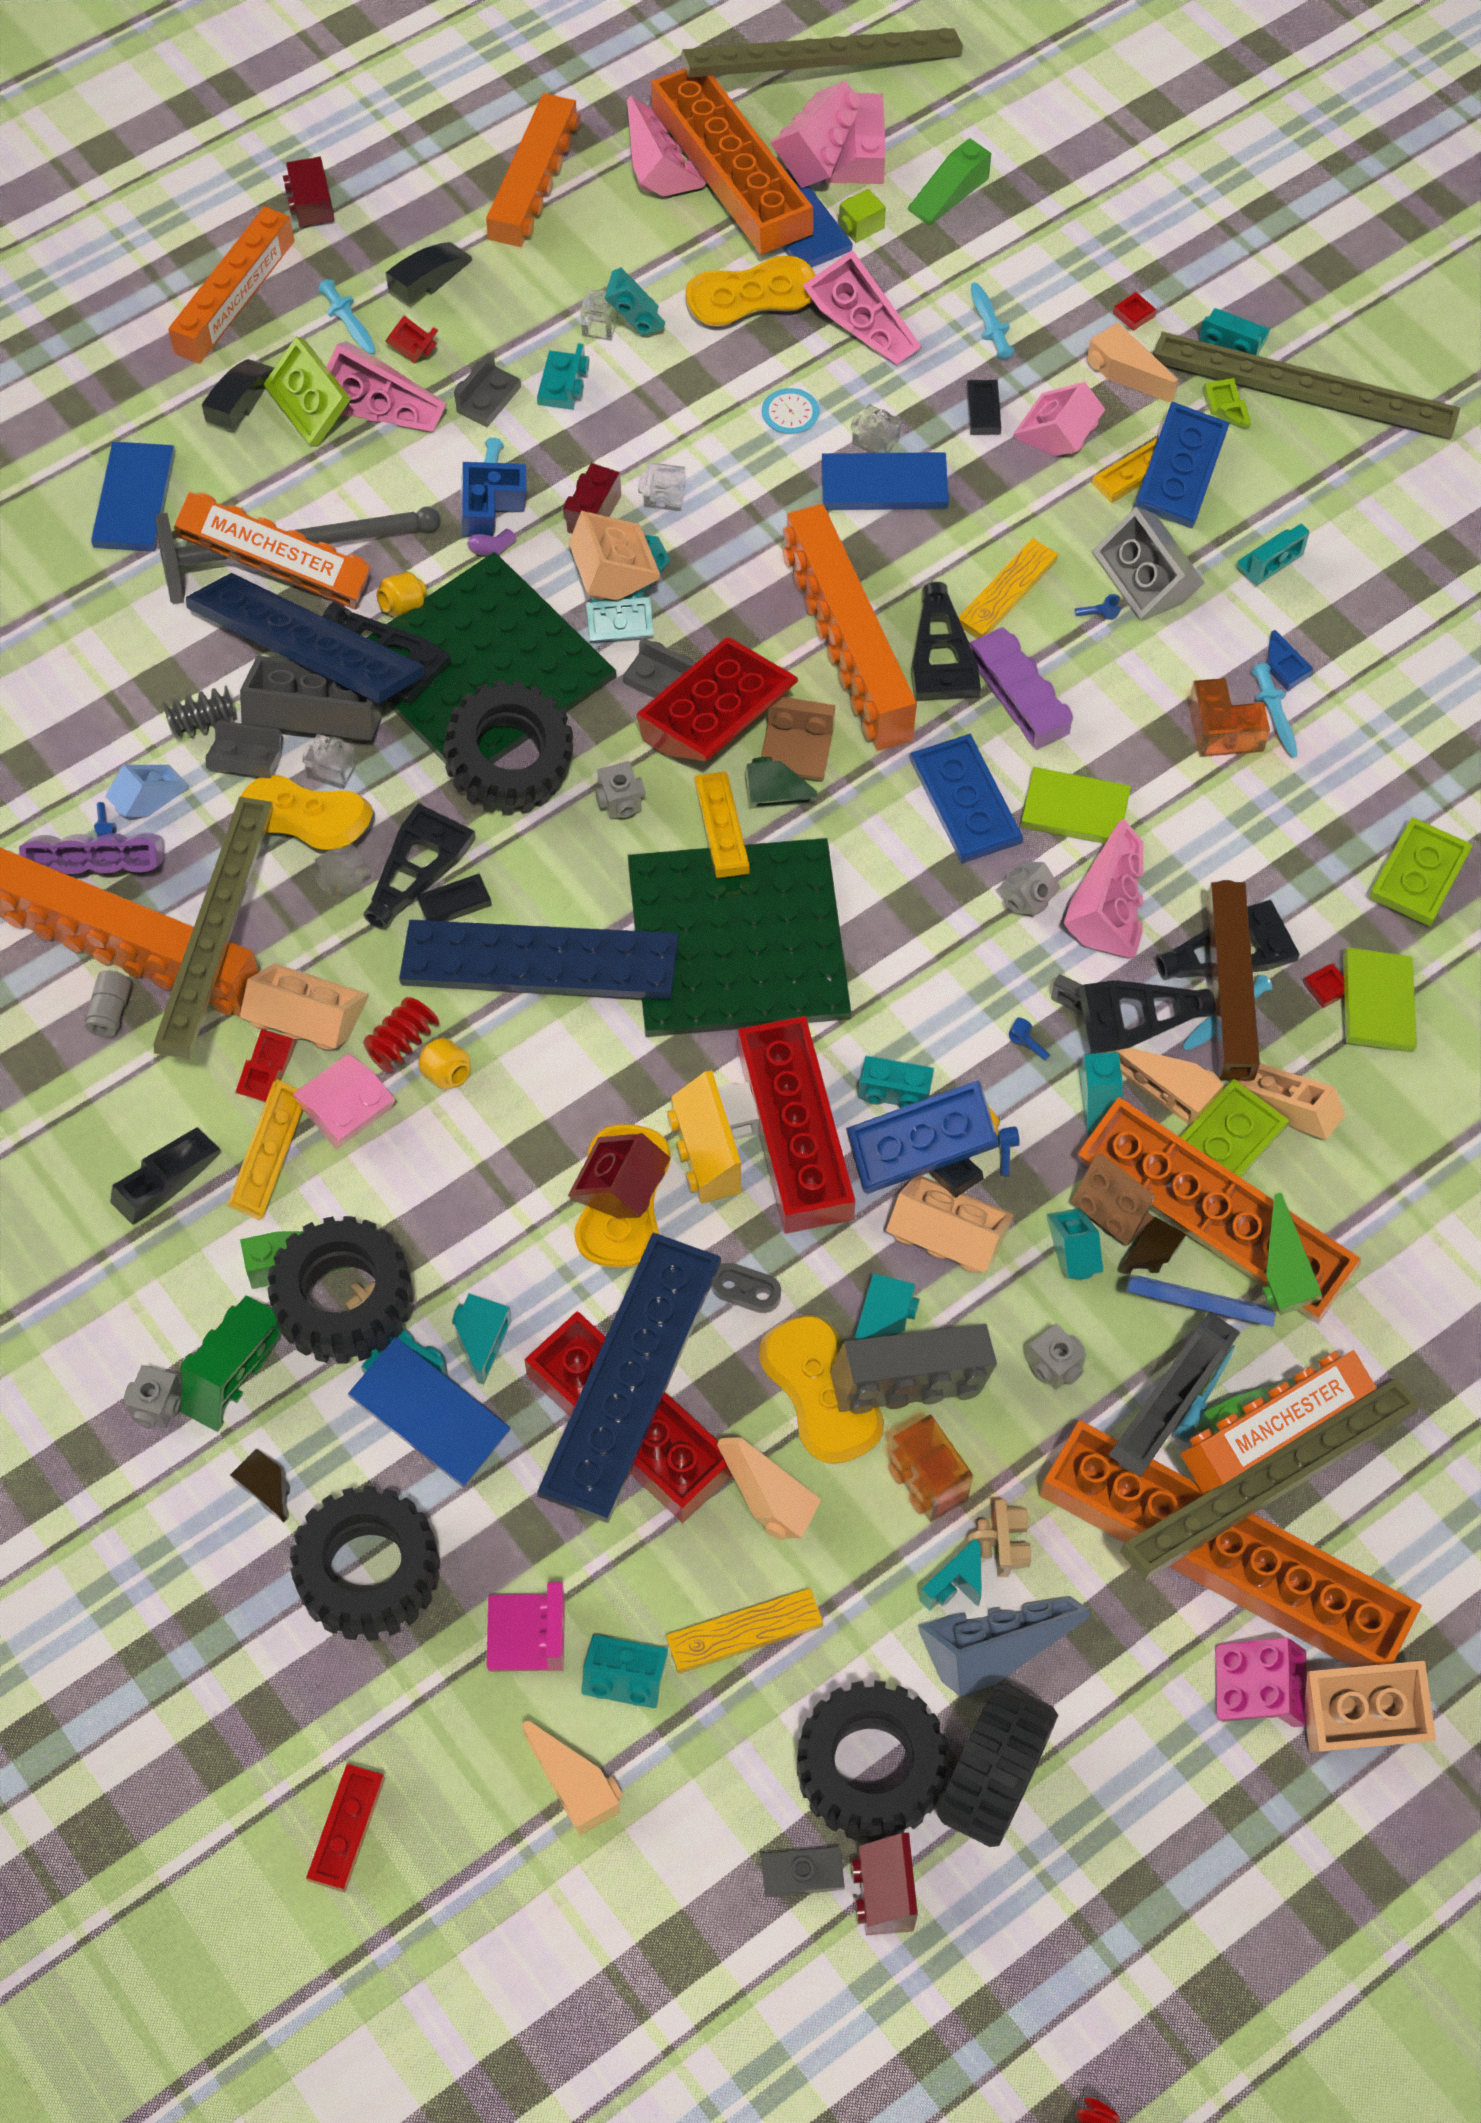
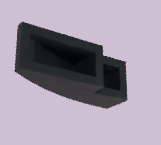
[385,242,472,304]
[201,359,274,430]
[110,1127,220,1225]

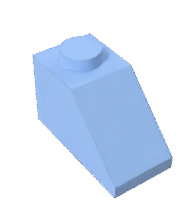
[105,765,189,818]

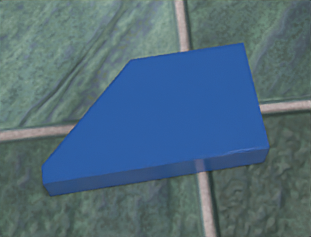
[1267,630,1314,691]

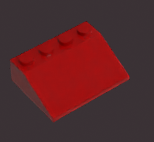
[636,636,798,761]

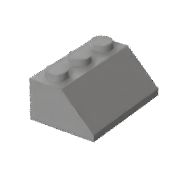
[1092,507,1205,621]

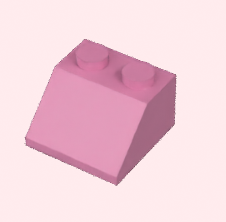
[1013,382,1105,457]
[292,1054,395,1150]

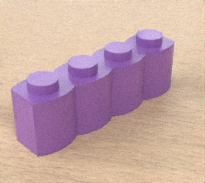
[969,627,1073,750]
[19,832,164,874]

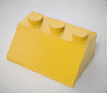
[667,1070,741,1204]

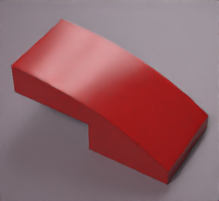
[235,1029,297,1102]

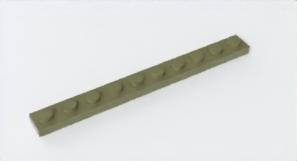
[681,28,963,78]
[1154,331,1461,438]
[153,797,273,1059]
[1120,1378,1421,1581]

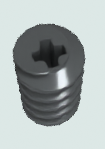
[162,685,235,740]

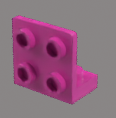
[486,1582,565,1672]
[1216,1637,1307,1727]

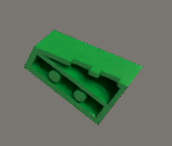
[180,1295,282,1432]

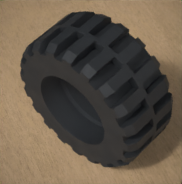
[443,680,574,814]
[267,1216,413,1364]
[290,1486,440,1641]
[797,1680,949,1842]
[937,1684,1058,1847]

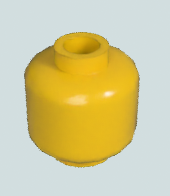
[376,571,427,618]
[418,1038,470,1090]

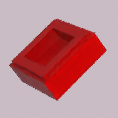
[1113,292,1157,331]
[1303,962,1345,1008]

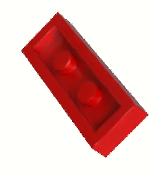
[306,1764,385,1893]

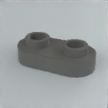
[711,1262,781,1313]

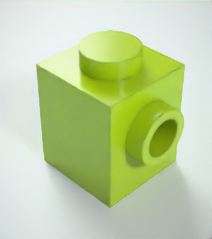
[838,189,886,243]

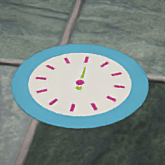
[761,388,820,434]

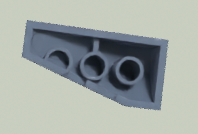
[919,1596,1091,1697]

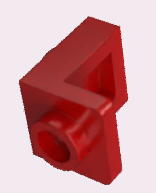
[385,315,438,364]

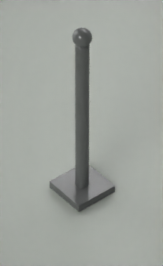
[155,506,440,604]

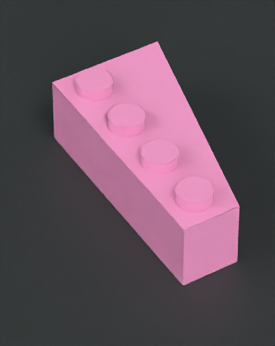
[770,80,861,188]

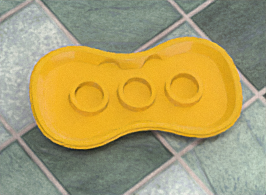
[685,256,816,327]
[233,775,373,850]
[574,1124,671,1268]
[759,1315,884,1464]

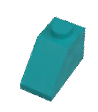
[1079,1053,1123,1136]
[1047,1208,1103,1280]
[855,1273,920,1340]
[452,1293,512,1385]

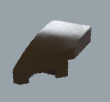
[1120,1216,1186,1274]
[230,1448,290,1523]

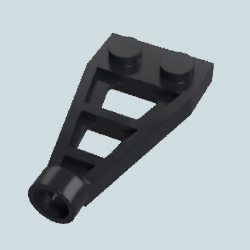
[912,582,981,700]
[322,602,451,705]
[363,803,476,930]
[1155,899,1300,980]
[1078,980,1215,1054]

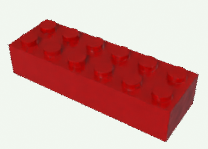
[737,1016,856,1234]
[524,1311,733,1523]

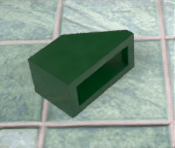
[745,757,817,809]

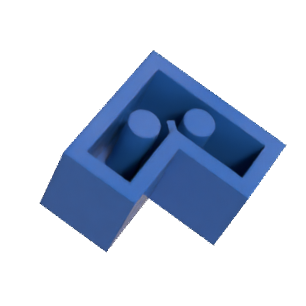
[461,462,526,537]

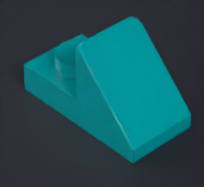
[919,1539,982,1611]

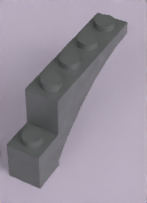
[1109,1312,1240,1477]

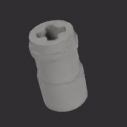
[85,970,132,1037]

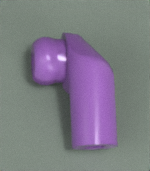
[467,528,516,556]

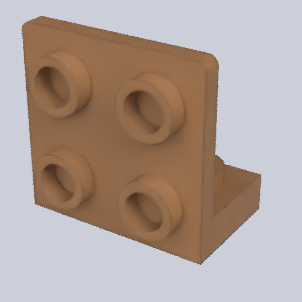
[761,697,836,781]
[1071,1153,1155,1246]

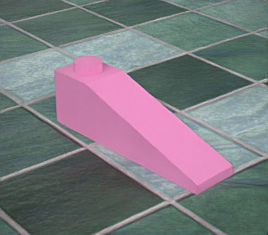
[825,93,885,184]
[627,95,706,197]
[803,250,922,366]
[327,342,447,432]
[1064,819,1143,958]

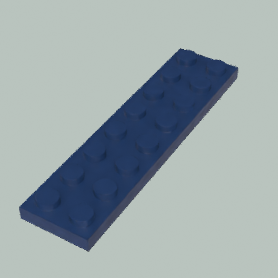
[186,573,424,703]
[399,920,680,1000]
[537,1232,721,1523]

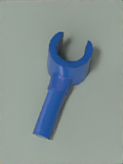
[1075,594,1122,620]
[94,802,116,837]
[1009,1017,1050,1061]
[997,1126,1020,1177]

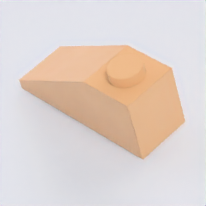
[1087,322,1178,403]
[1114,1048,1224,1126]
[1237,1063,1345,1140]
[717,1437,821,1541]
[521,1720,623,1836]

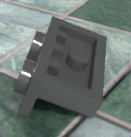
[454,353,521,428]
[623,638,696,698]
[205,720,281,778]

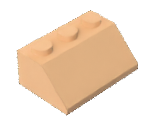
[569,511,660,601]
[240,963,368,1050]
[886,1175,1015,1273]
[1304,1661,1436,1752]

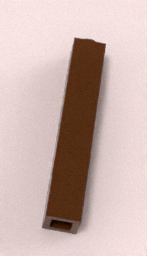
[1207,880,1260,1080]

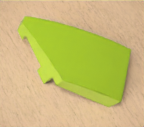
[1203,378,1251,428]

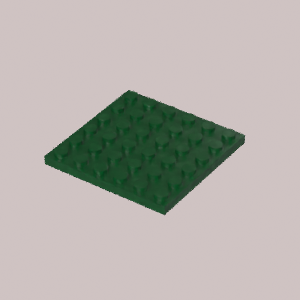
[366,551,617,764]
[628,838,851,1037]

